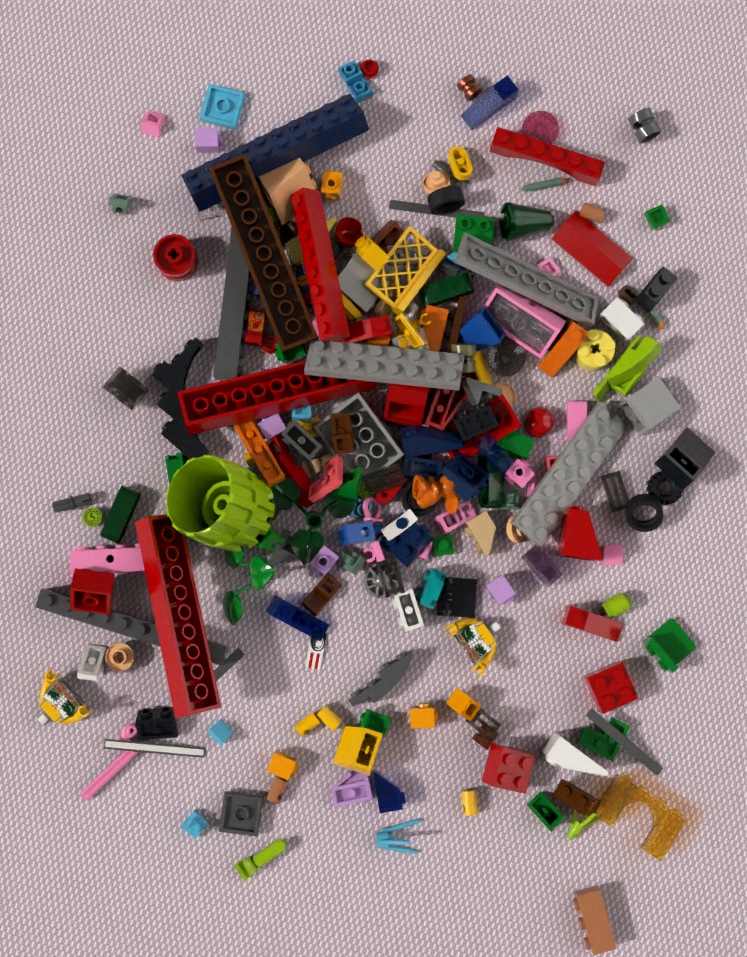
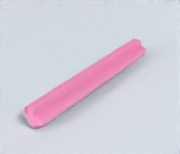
[80,740,139,801]

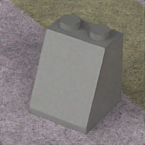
[335,253,389,312]
[618,377,681,436]

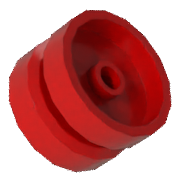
[153,234,199,282]

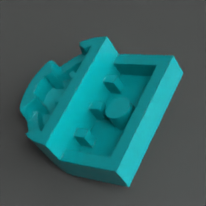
[416,568,447,610]

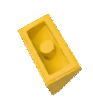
[393,311,426,349]
[473,352,493,386]

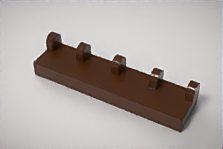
[439,296,467,353]

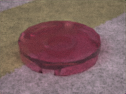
[521,111,559,144]

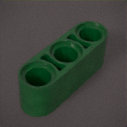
[419,272,475,308]
[477,452,504,509]
[100,485,141,544]

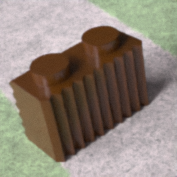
[553,779,601,817]

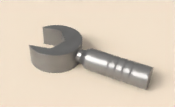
[432,160,469,194]

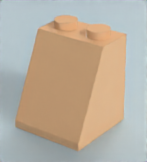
[259,158,318,225]

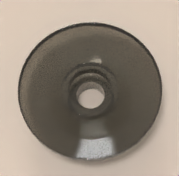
[487,339,526,377]

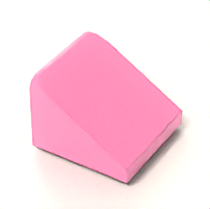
[141,110,165,137]
[601,545,623,565]

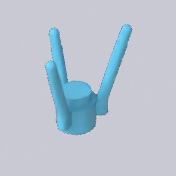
[376,819,421,854]

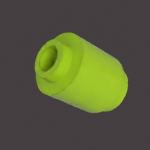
[601,592,632,618]

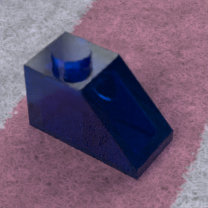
[373,771,406,813]

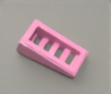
[433,500,477,535]

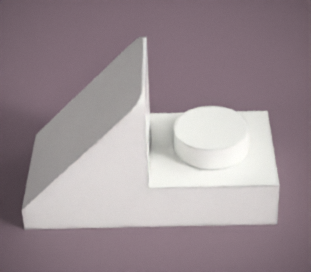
[77,645,107,681]

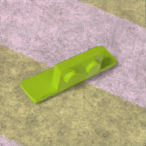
[593,335,649,402]

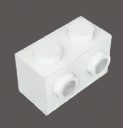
[598,297,645,343]
[391,588,424,632]

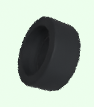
[427,186,465,215]
[401,481,437,517]
[626,493,664,532]

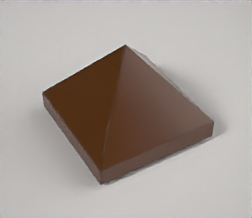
[618,285,637,305]

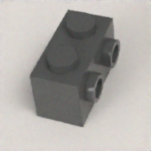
[281,420,323,461]

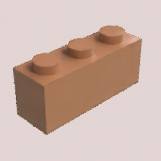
[573,885,617,955]

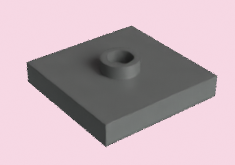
[219,791,264,837]

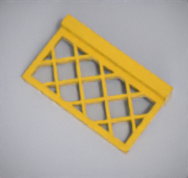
[364,225,446,315]

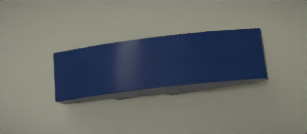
[402,456,448,481]

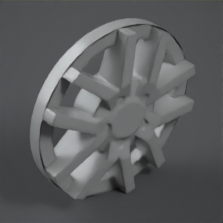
[364,562,400,598]

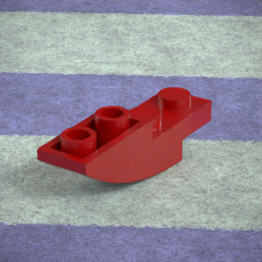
[266,434,320,508]

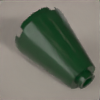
[500,202,554,241]

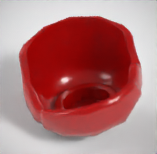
[335,217,363,248]
[524,407,554,438]

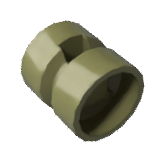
[451,343,476,373]

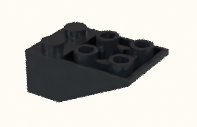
[654,427,715,489]

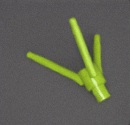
[566,784,605,840]

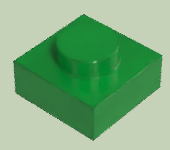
[644,204,670,230]
[432,535,454,556]

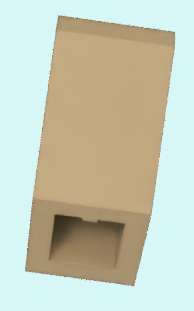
[464,511,496,556]

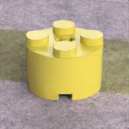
[573,329,615,371]

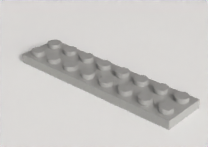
[455,233,599,328]
[304,339,464,391]
[510,402,628,547]

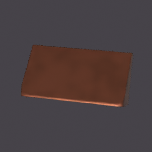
[371,220,404,254]

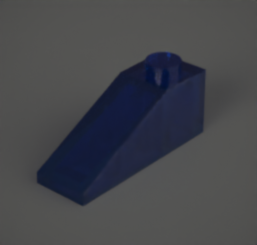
[461,75,519,130]

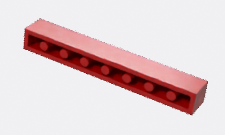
[290,188,350,342]

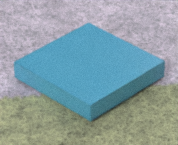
[200,84,246,130]

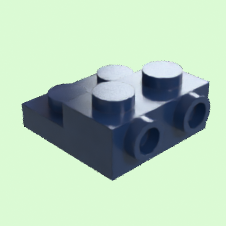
[441,452,490,502]
[379,512,433,568]

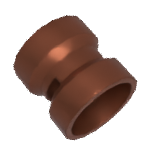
[457,74,483,101]
[472,723,499,750]

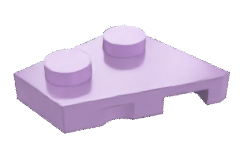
[330,770,373,808]

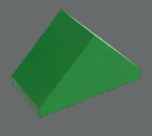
[329,467,363,500]
[527,791,565,832]

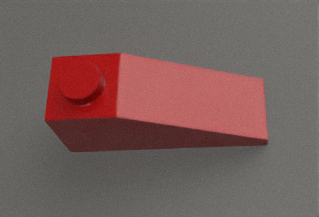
[339,315,392,344]
[561,605,623,642]

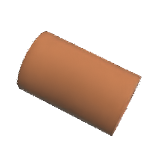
[579,202,605,223]
[266,776,289,804]

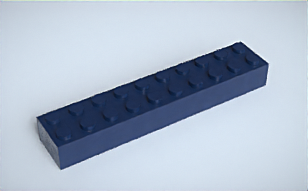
[181,94,369,212]

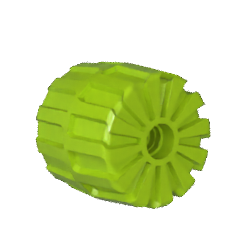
[166,455,275,552]

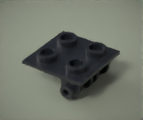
[436,577,477,618]

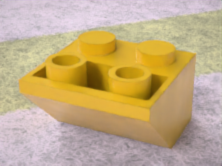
[333,726,383,776]

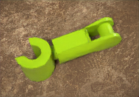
[234,839,286,881]

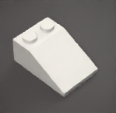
[541,732,609,776]

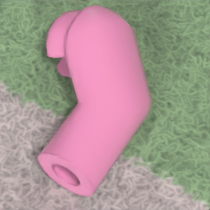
[120,723,138,741]

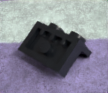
[454,401,499,442]
[136,706,179,741]

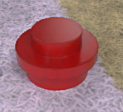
[360,59,379,79]
[262,335,279,354]

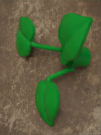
[223,546,276,625]

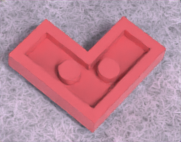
[308,455,343,503]

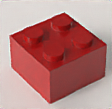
[70,568,115,615]
[583,661,639,714]
[482,743,536,794]

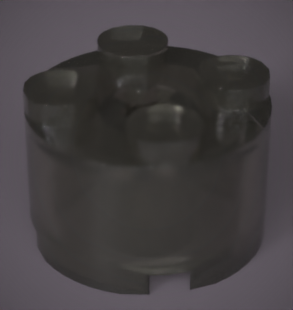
[102,366,149,410]

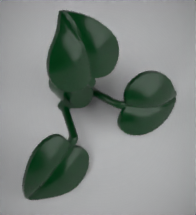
[270,478,360,565]

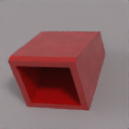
[383,383,429,426]
[557,505,602,562]

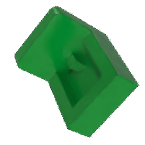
[275,343,307,364]
[360,708,392,738]

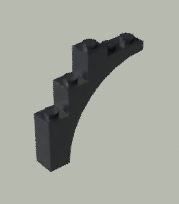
[152,337,210,459]

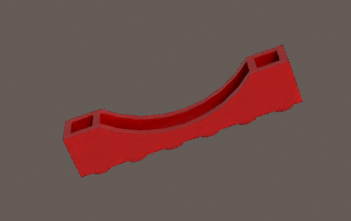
[489,127,605,186]

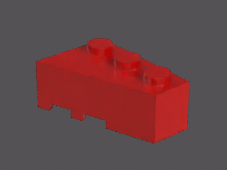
[422,376,467,430]

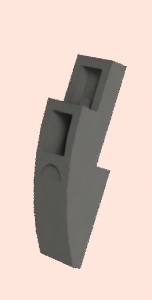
[349,651,413,707]

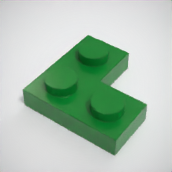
[577,717,630,762]

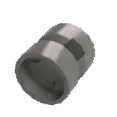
[628,107,662,144]

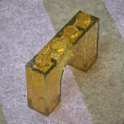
[595,774,686,862]

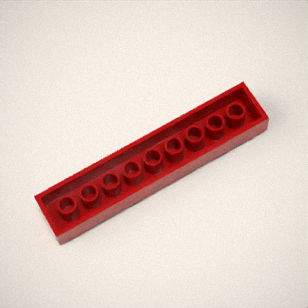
[177,360,376,436]
[135,514,221,718]

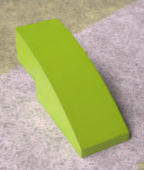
[606,335,662,387]

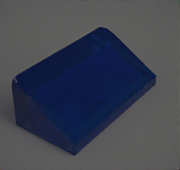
[477,434,513,474]

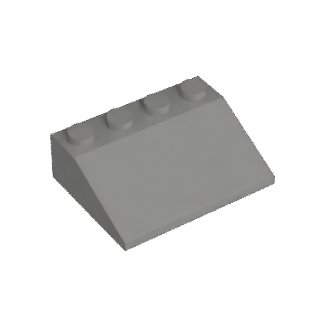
[314,392,405,486]

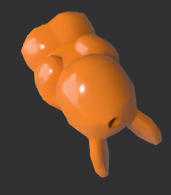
[412,475,459,514]

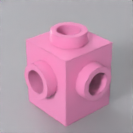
[503,458,535,488]

